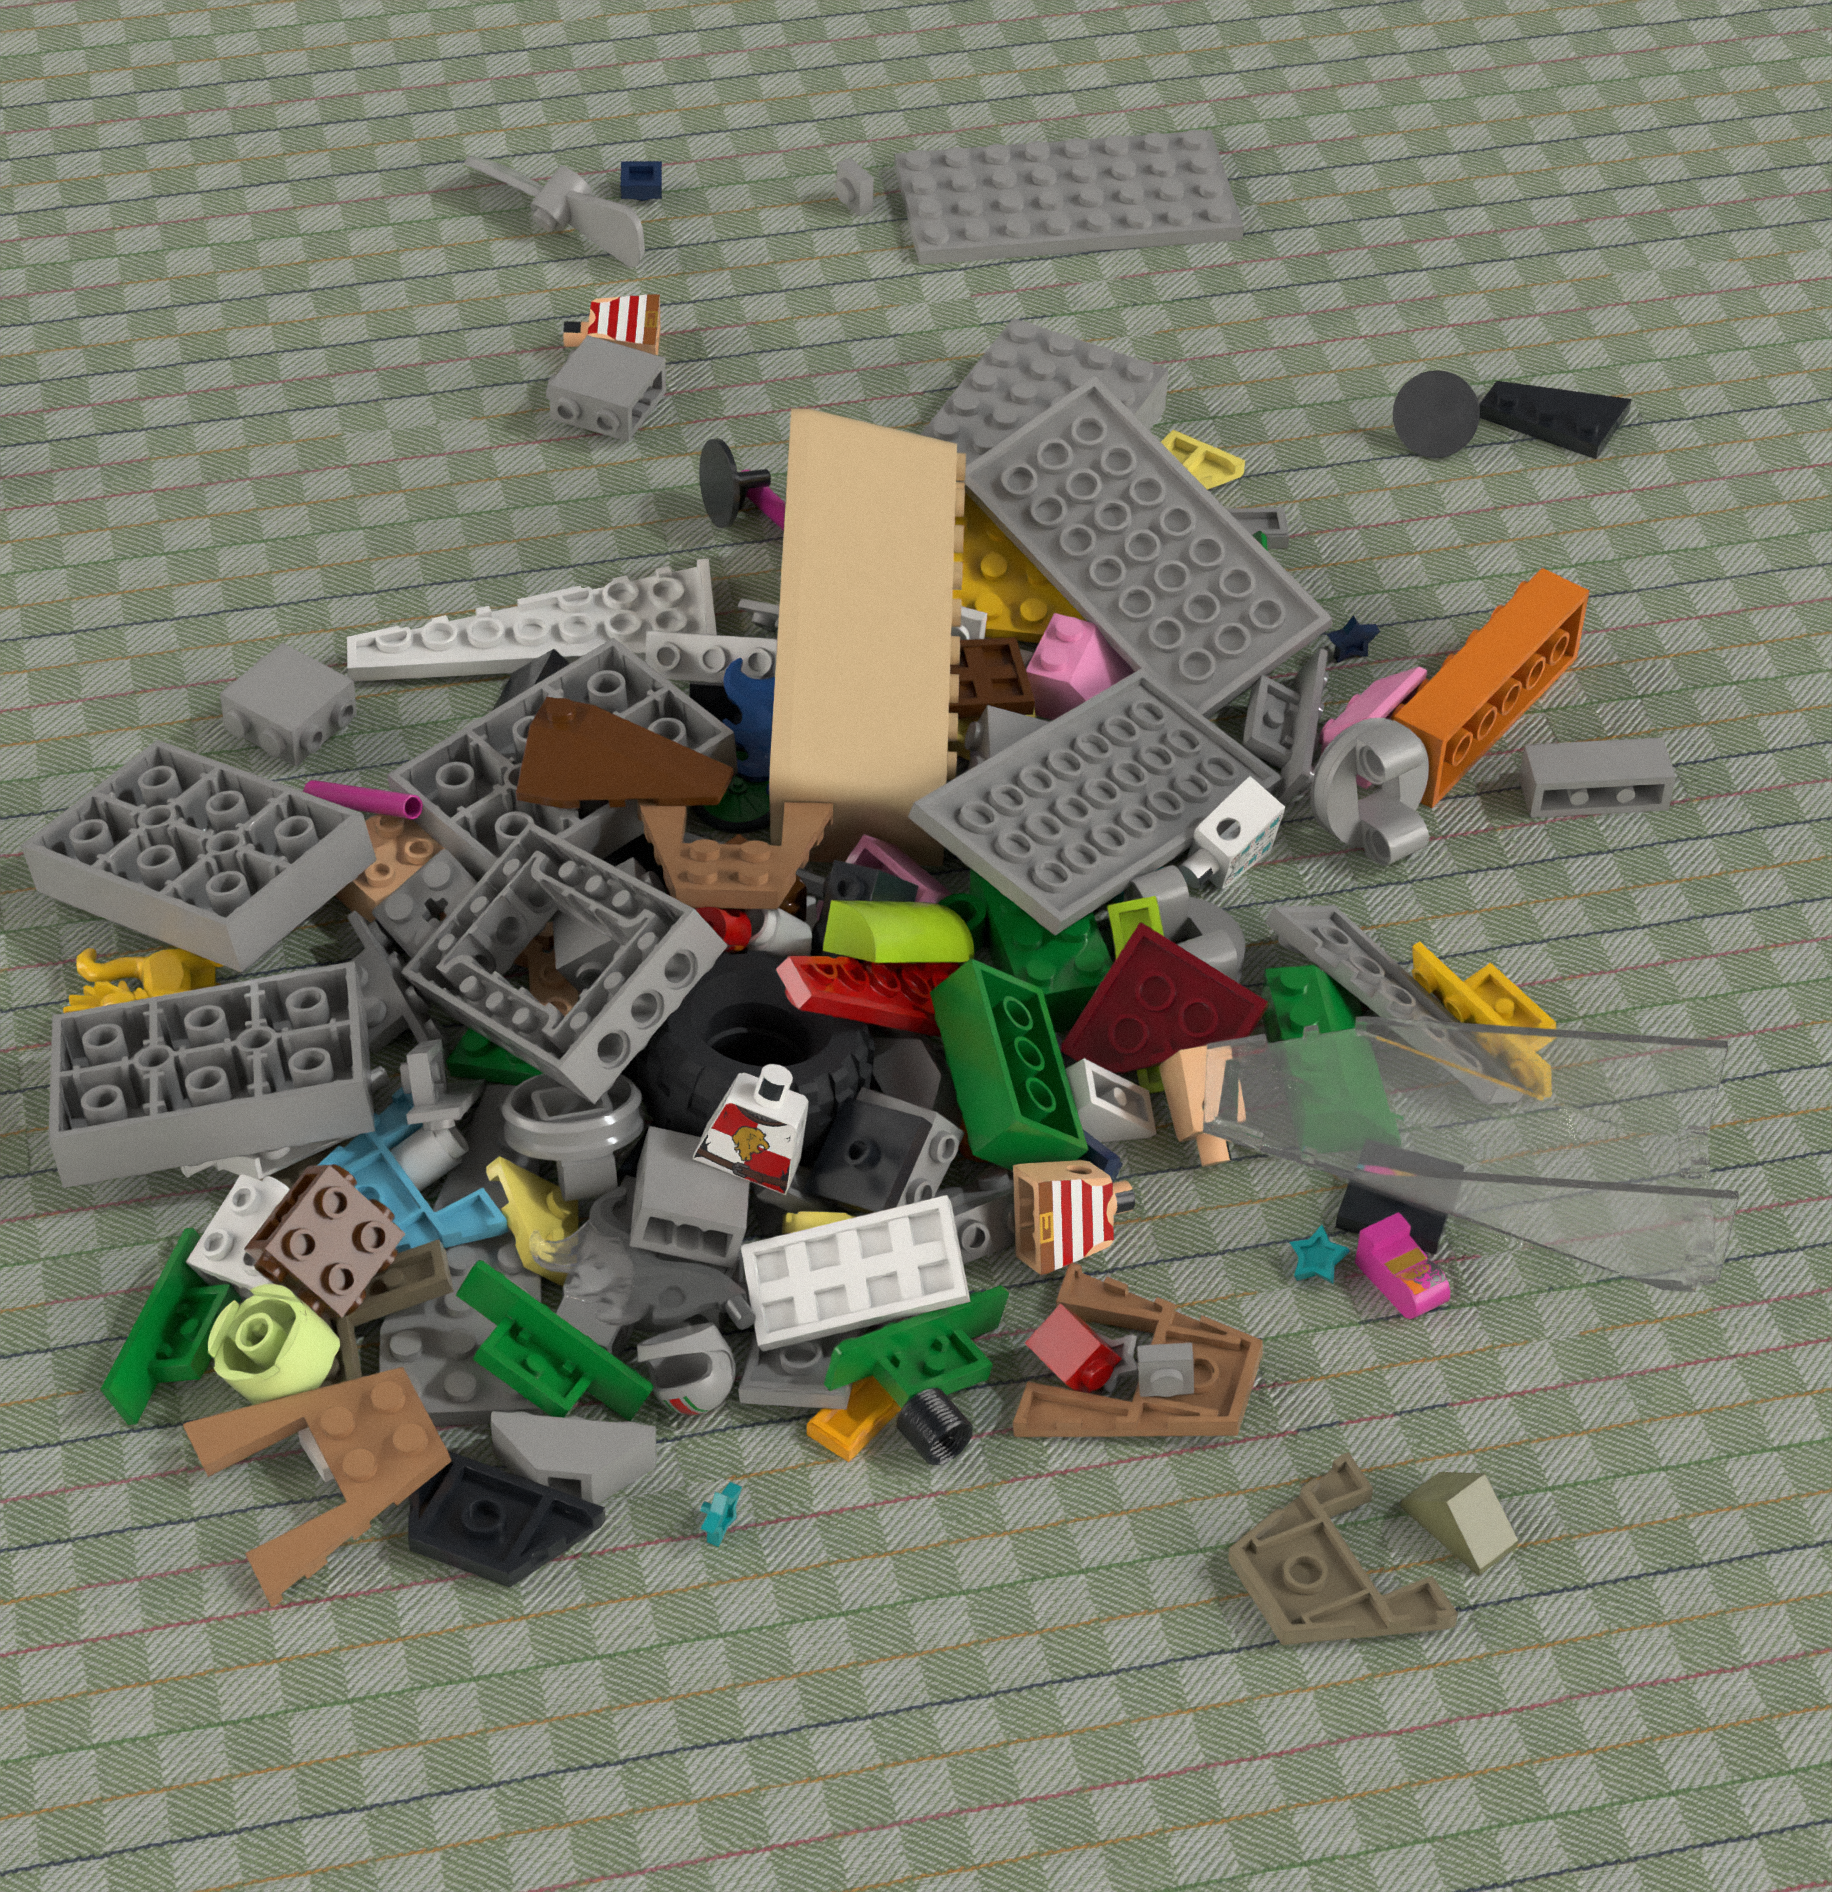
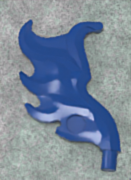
[723,658,775,796]

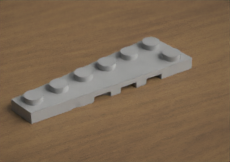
[1265,905,1527,1104]

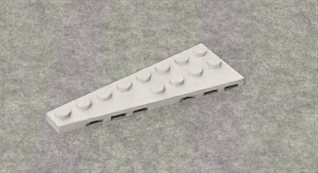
[347,559,717,681]

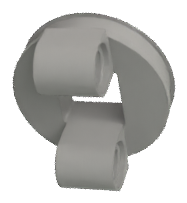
[1311,718,1429,866]
[1111,865,1245,983]
[502,1073,645,1201]

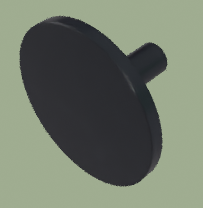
[1393,370,1480,458]
[699,438,771,528]

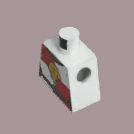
[692,1064,809,1195]

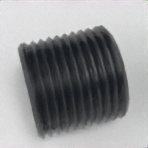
[896,1388,973,1465]

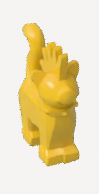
[63,948,224,1013]

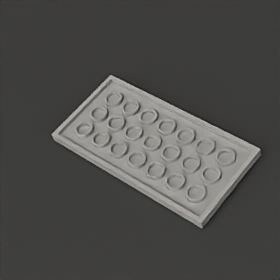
[894,130,1244,265]
[956,376,1333,719]
[908,668,1283,935]

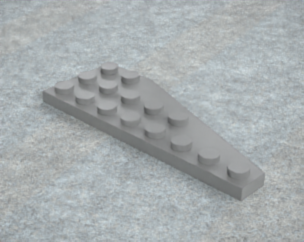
[379,1085,543,1426]

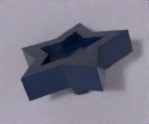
[1327,615,1380,663]

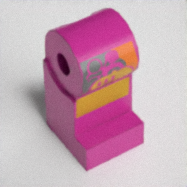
[1355,1212,1450,1319]

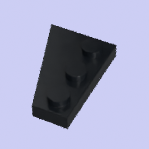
[1479,381,1632,459]

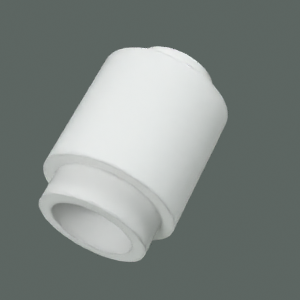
[744,908,812,958]
[391,1125,469,1191]

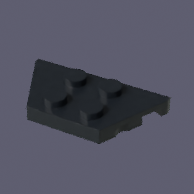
[408,1450,605,1588]

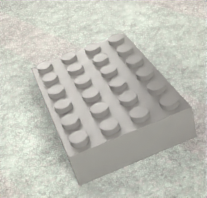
[920,318,1168,466]
[387,638,738,883]
[20,739,376,973]
[49,961,375,1188]

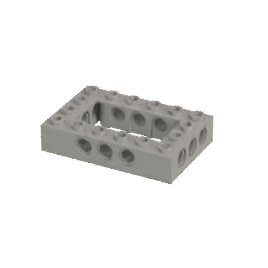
[401,822,728,1104]

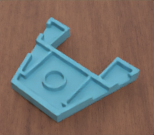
[318,1087,508,1253]

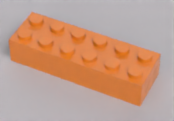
[1390,568,1590,808]

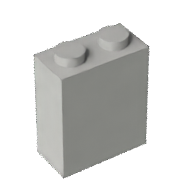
[629,1126,749,1268]

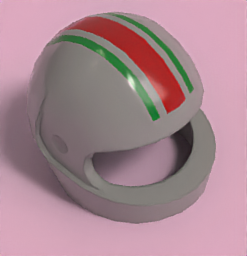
[637,1323,736,1415]

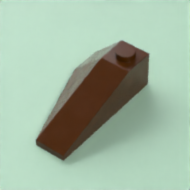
[516,697,734,809]

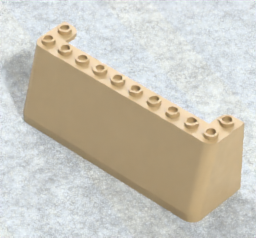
[769,408,966,866]

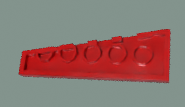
[776,956,960,1037]

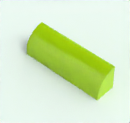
[823,900,974,963]

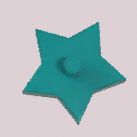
[1289,1225,1350,1284]
[700,1482,742,1547]

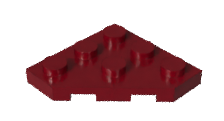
[1061,922,1269,1075]

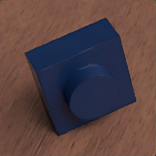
[620,161,662,201]

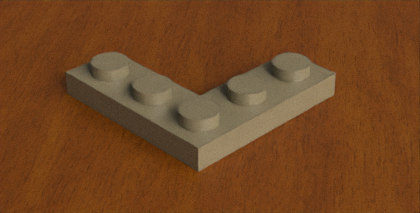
[319,1239,454,1388]

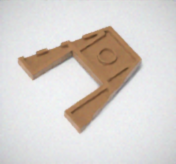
[637,799,833,910]
[1013,1263,1263,1437]
[183,1367,451,1607]

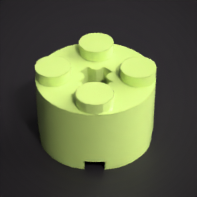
[208,1284,340,1405]

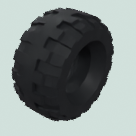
[635,950,875,1166]

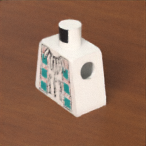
[1178,776,1285,889]

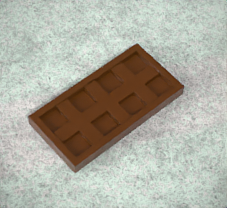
[949,637,1035,719]

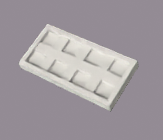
[741,1195,970,1352]

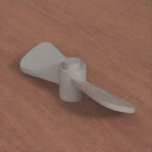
[464,156,645,267]

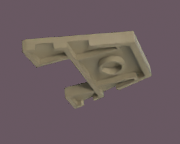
[1228,1452,1458,1645]

